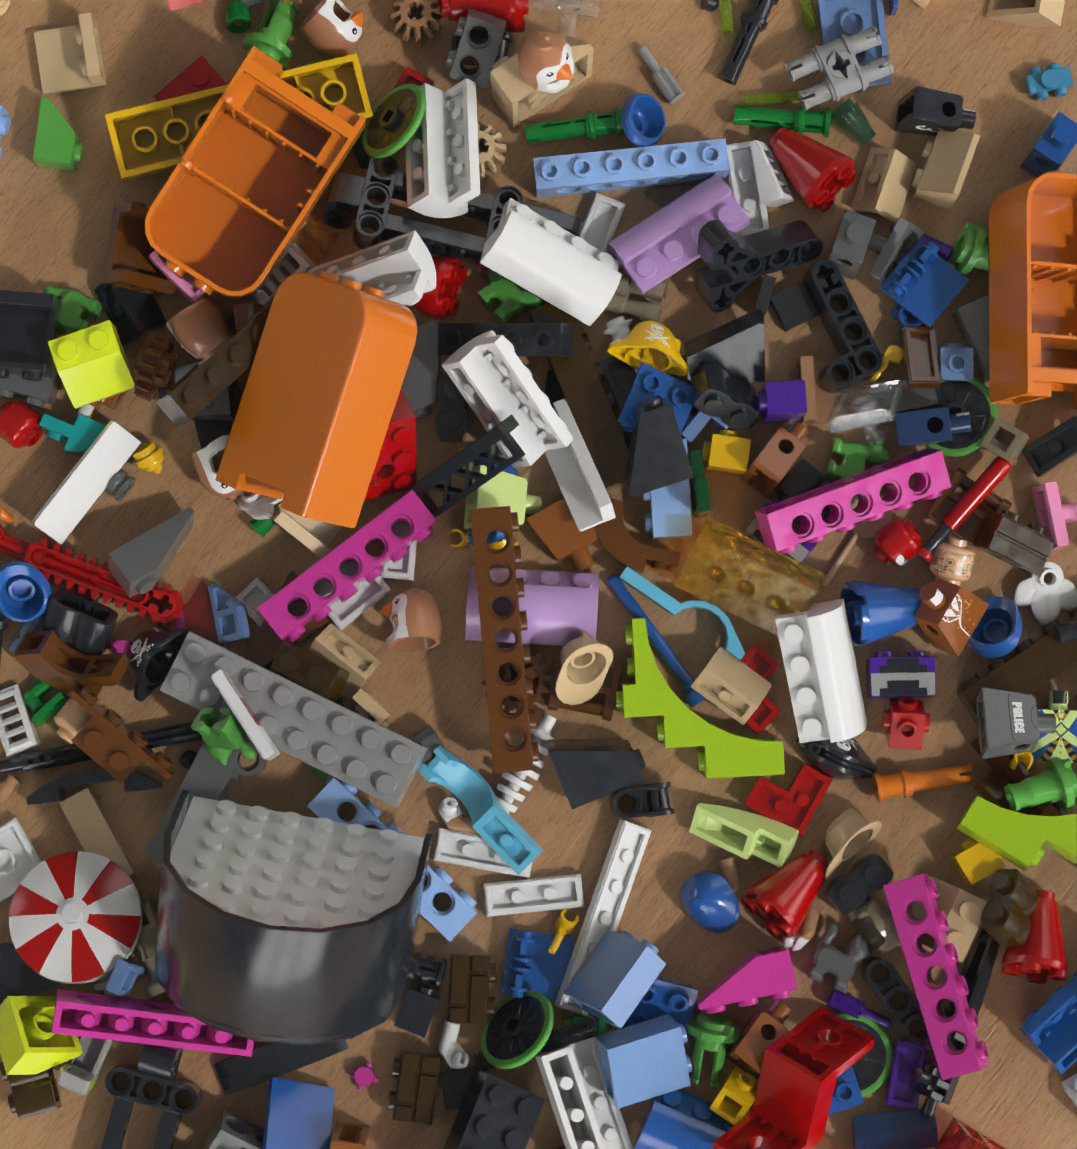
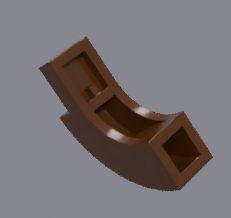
[594,499,681,574]
[14,630,130,696]

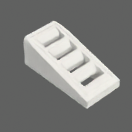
[750,140,795,207]
[252,243,317,305]
[0,684,41,756]

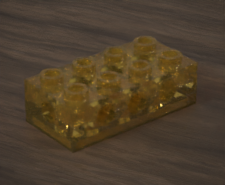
[674,518,825,636]

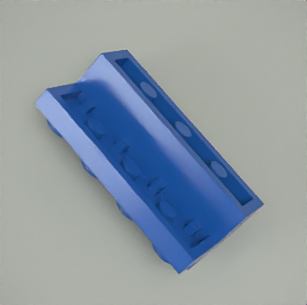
[1019,970,1077,1075]
[633,1089,764,1149]

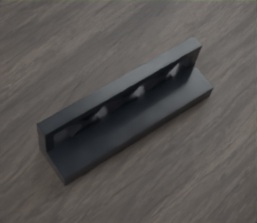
[410,414,525,518]

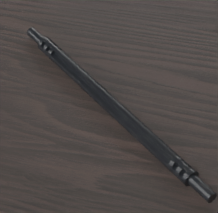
[0,697,344,774]

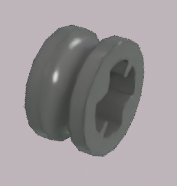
[105,469,136,502]

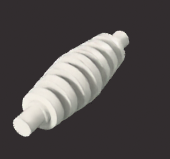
[496,713,557,814]

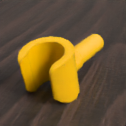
[868,345,903,384]
[548,909,579,954]

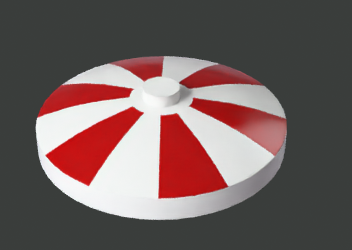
[9,851,143,984]

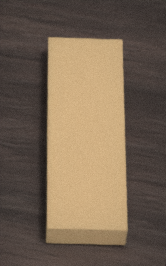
[59,787,136,876]

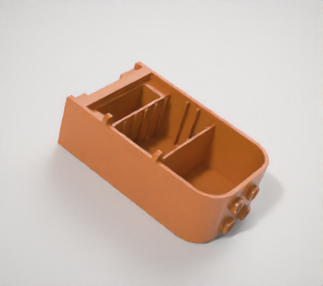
[145,46,366,299]
[989,171,1077,409]
[215,270,417,528]

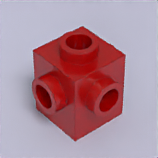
[882,696,930,750]

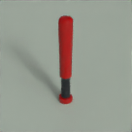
[916,456,1011,563]

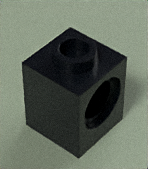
[394,983,440,1038]

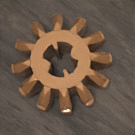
[389,0,442,44]

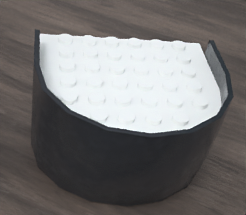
[155,789,432,1046]

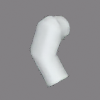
[438,1020,469,1069]

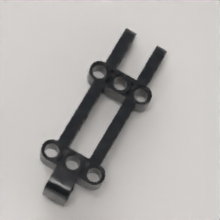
[323,156,583,282]
[101,1044,202,1149]

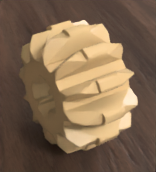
[478,123,507,178]

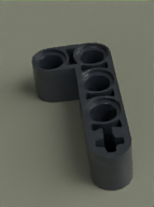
[803,259,883,394]

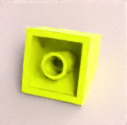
[48,320,135,409]
[0,996,83,1075]

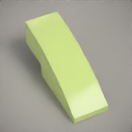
[689,803,799,868]

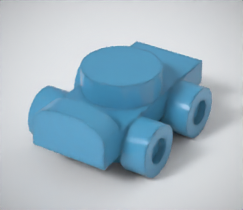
[1025,63,1073,101]

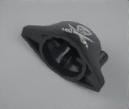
[127,623,189,702]
[795,737,877,780]

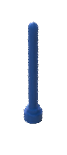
[607,575,706,708]

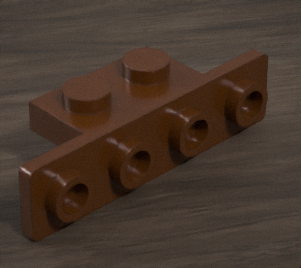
[68,685,175,784]
[971,736,1070,817]

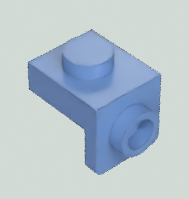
[938,343,973,381]
[681,411,729,446]

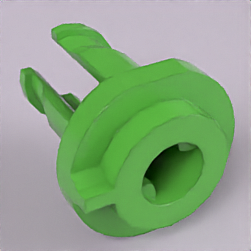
[241,0,300,69]
[952,222,989,274]
[1004,757,1077,812]
[686,1012,740,1087]

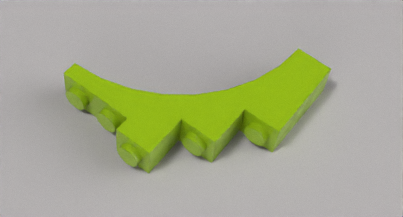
[616,617,785,779]
[956,796,1077,870]

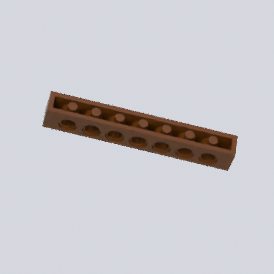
[470,506,539,773]

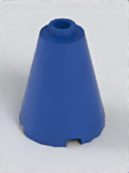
[840,581,923,647]

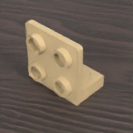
[34,13,107,95]

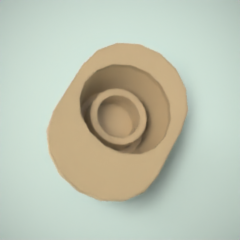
[555,632,614,705]
[825,808,882,880]

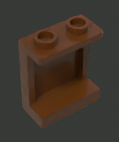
[103,201,176,297]

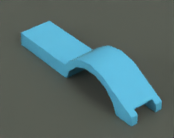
[619,567,745,660]
[418,745,544,875]

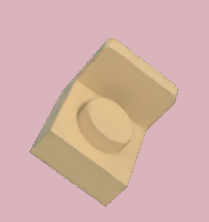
[352,688,392,728]

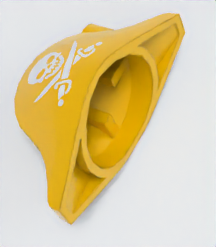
[607,321,689,377]

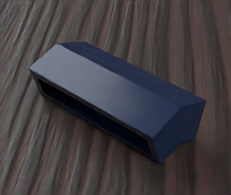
[851,1109,938,1149]

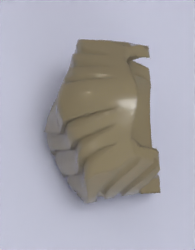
[848,896,901,956]

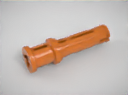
[872,762,974,802]

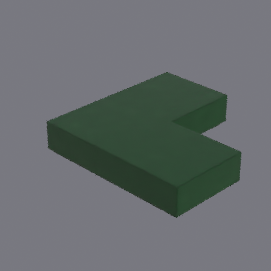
[688,449,711,518]

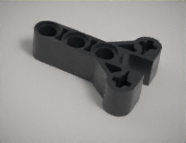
[695,220,823,313]

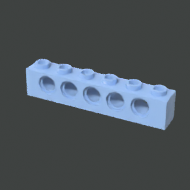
[533,138,729,198]
[307,777,478,941]

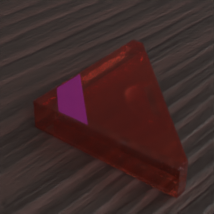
[169,581,219,645]

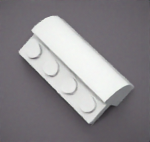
[406,78,480,218]
[480,198,622,326]
[308,230,437,306]
[442,330,574,468]
[775,599,867,743]
[535,1037,633,1149]

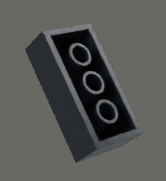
[443,1071,545,1149]

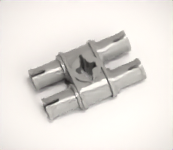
[785,26,894,111]

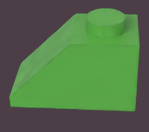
[33,97,84,171]

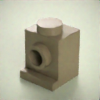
[980,417,1030,461]

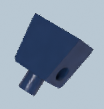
[895,407,972,448]

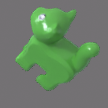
[477,277,545,323]
[45,285,103,335]
[825,437,890,491]
[191,706,256,766]

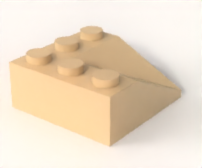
[490,36,594,128]

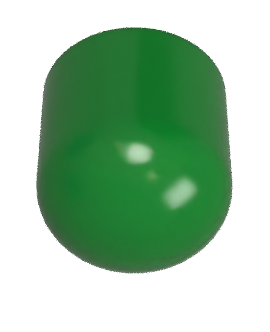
[224,0,251,33]

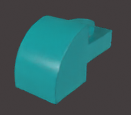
[39,413,106,456]

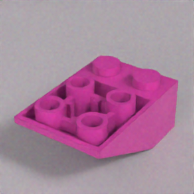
[695,946,797,1014]

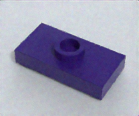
[884,1038,928,1110]

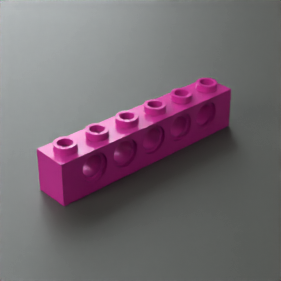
[755,448,952,554]
[257,490,437,643]
[883,873,989,1081]
[52,989,254,1057]

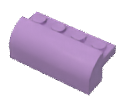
[607,174,750,294]
[465,566,599,646]

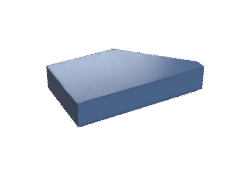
[207,584,251,644]
[105,958,148,997]

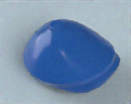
[621,93,666,147]
[0,561,52,622]
[967,597,1022,658]
[680,871,740,933]

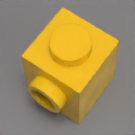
[702,430,751,475]
[950,837,1005,885]
[709,1066,759,1125]

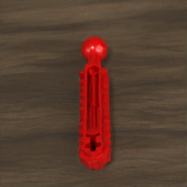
[0,524,186,625]

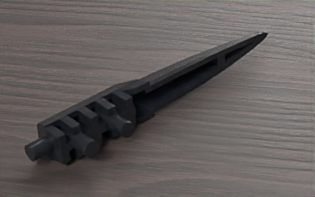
[912,927,1000,1118]

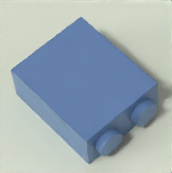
[564,929,666,1029]
[596,1014,692,1109]

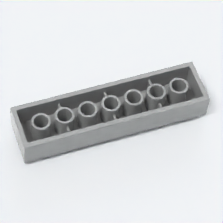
[160,631,428,807]

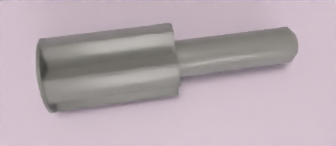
[638,45,685,105]

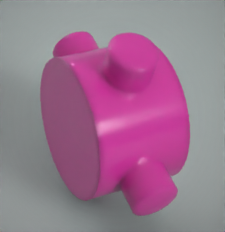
[109,640,132,654]
[350,1061,379,1090]

